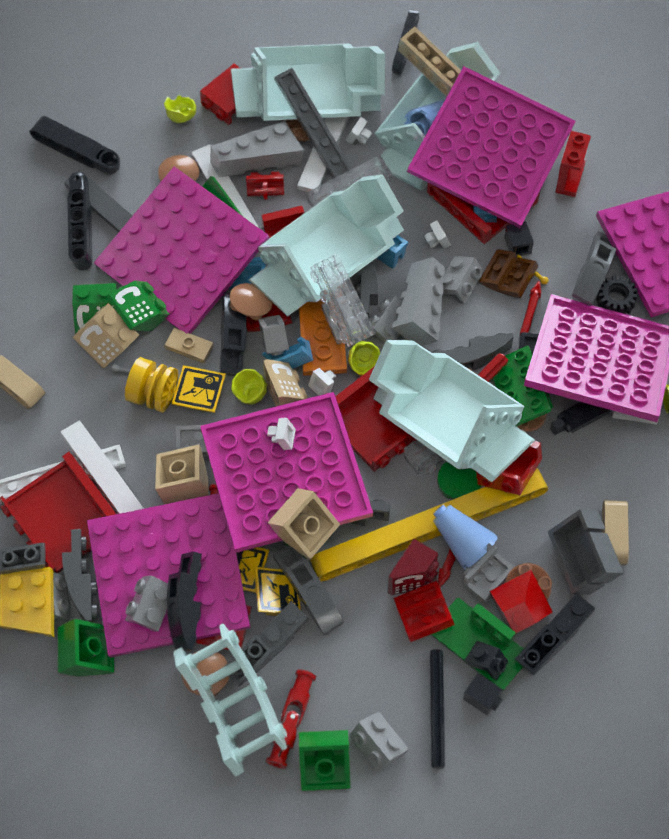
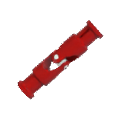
[266,669,317,769]

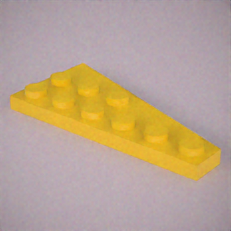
[0,567,54,637]

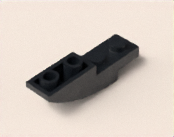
[219,292,246,376]
[167,551,202,651]
[515,593,595,676]

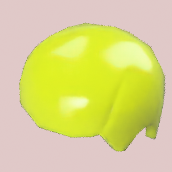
[164,95,197,123]
[348,341,380,375]
[231,369,267,405]

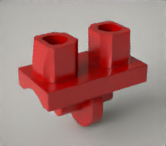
[246,171,284,200]

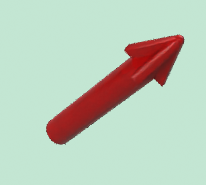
[519,281,541,336]
[438,549,456,587]

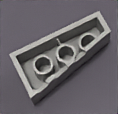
[210,121,303,177]
[391,257,445,346]

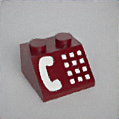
[388,539,439,595]

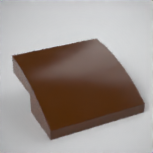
[479,249,538,299]

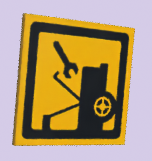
[172,365,226,413]
[237,547,269,593]
[254,567,301,616]

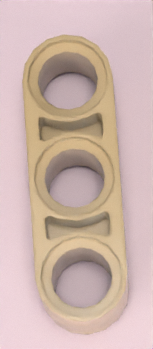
[0,355,45,409]
[602,500,629,565]

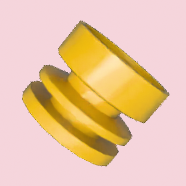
[125,357,178,413]

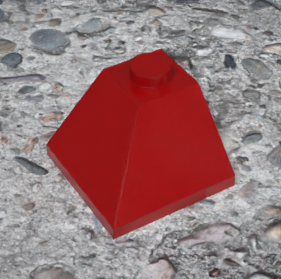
[489,570,553,633]

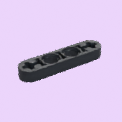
[392,9,420,74]

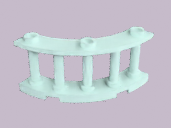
[173,623,287,776]

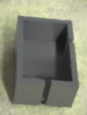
[547,509,624,595]

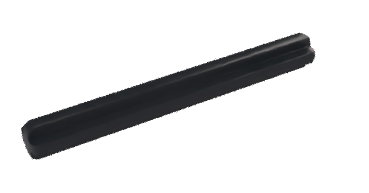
[430,649,445,769]

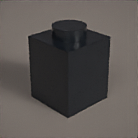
[504,221,534,256]
[463,673,503,716]

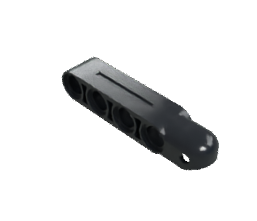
[29,116,120,174]
[67,172,93,270]

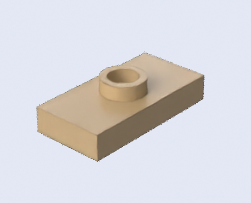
[165,328,214,364]

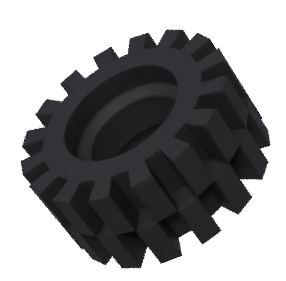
[596,276,638,314]

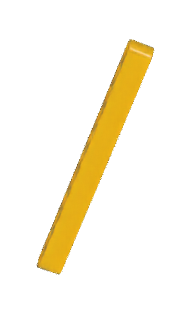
[310,468,549,582]

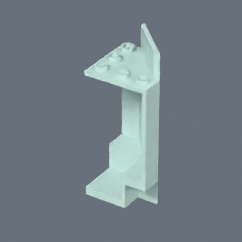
[374,42,500,191]
[231,44,385,121]
[248,174,404,316]
[369,340,535,482]

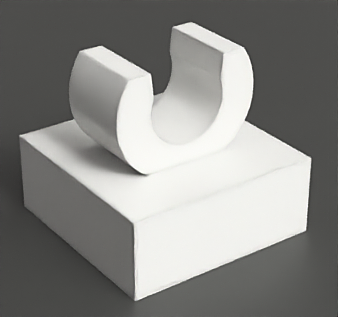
[345,117,372,145]
[424,220,451,249]
[308,368,336,396]
[267,418,296,450]

